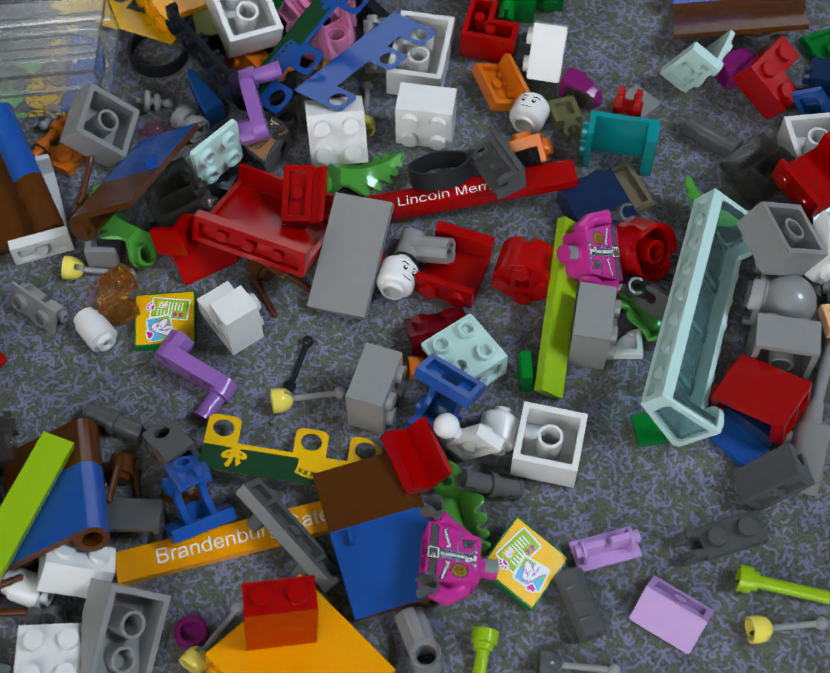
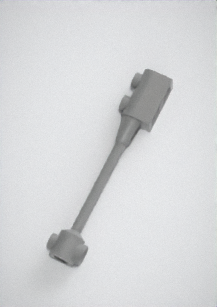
[782,280,830,497]

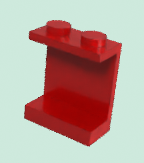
[771,131,830,219]
[415,220,495,308]
[709,353,813,446]
[241,575,319,651]

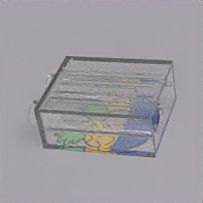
[0,0,120,118]

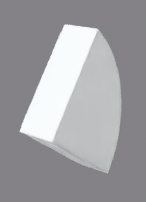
[612,329,644,359]

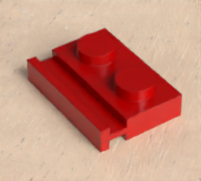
[281,165,328,225]

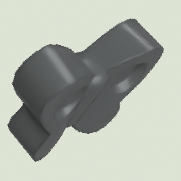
[26,606,66,625]

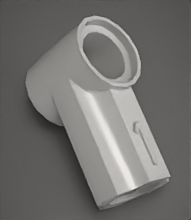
[393,228,456,266]
[394,606,443,673]

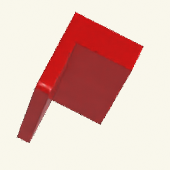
[169,242,239,285]
[380,417,453,495]

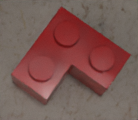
[460,0,520,63]
[732,35,800,120]

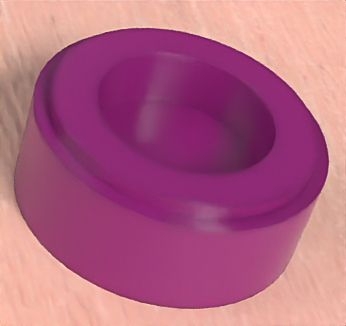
[174,615,209,651]

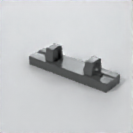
[236,477,343,593]

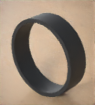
[127,24,189,78]
[408,150,473,191]

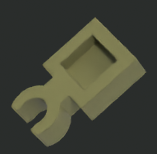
[547,95,583,143]

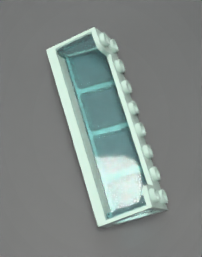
[640,188,752,447]

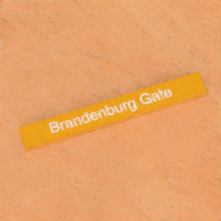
[115,501,329,585]

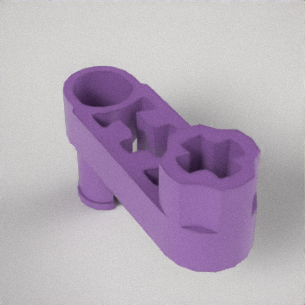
[237,60,284,147]
[154,329,238,424]

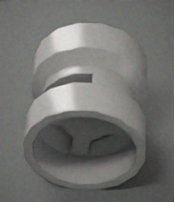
[170,104,210,143]

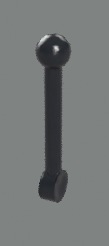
[284,336,314,392]

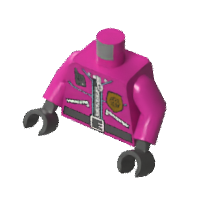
[557,203,643,298]
[415,494,499,606]

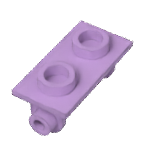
[568,526,642,573]

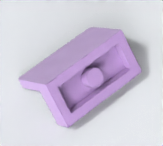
[630,575,714,654]

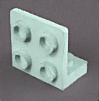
[659,30,735,92]
[176,119,243,191]
[421,314,508,386]

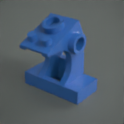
[406,353,486,439]
[160,454,238,544]

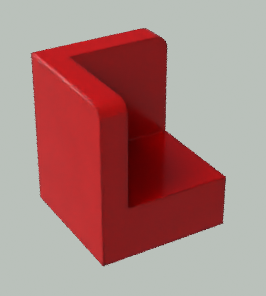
[149,213,199,256]

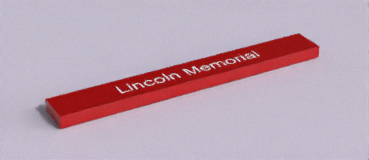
[366,159,578,221]

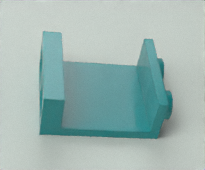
[578,110,661,177]

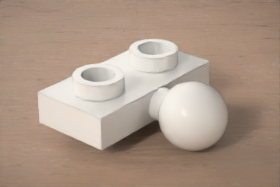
[433,413,504,461]

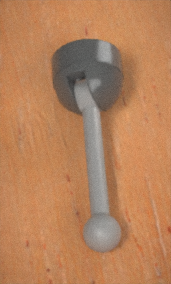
[537,649,621,673]

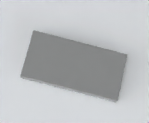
[307,192,394,320]

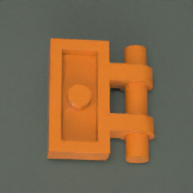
[32,114,87,177]

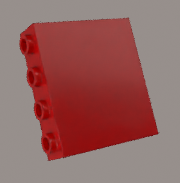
[192,163,335,278]

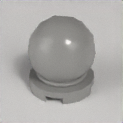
[740,265,817,326]

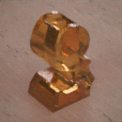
[96,263,140,327]

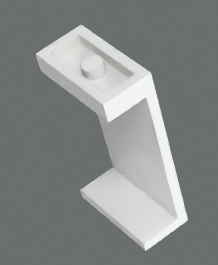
[8,154,75,265]

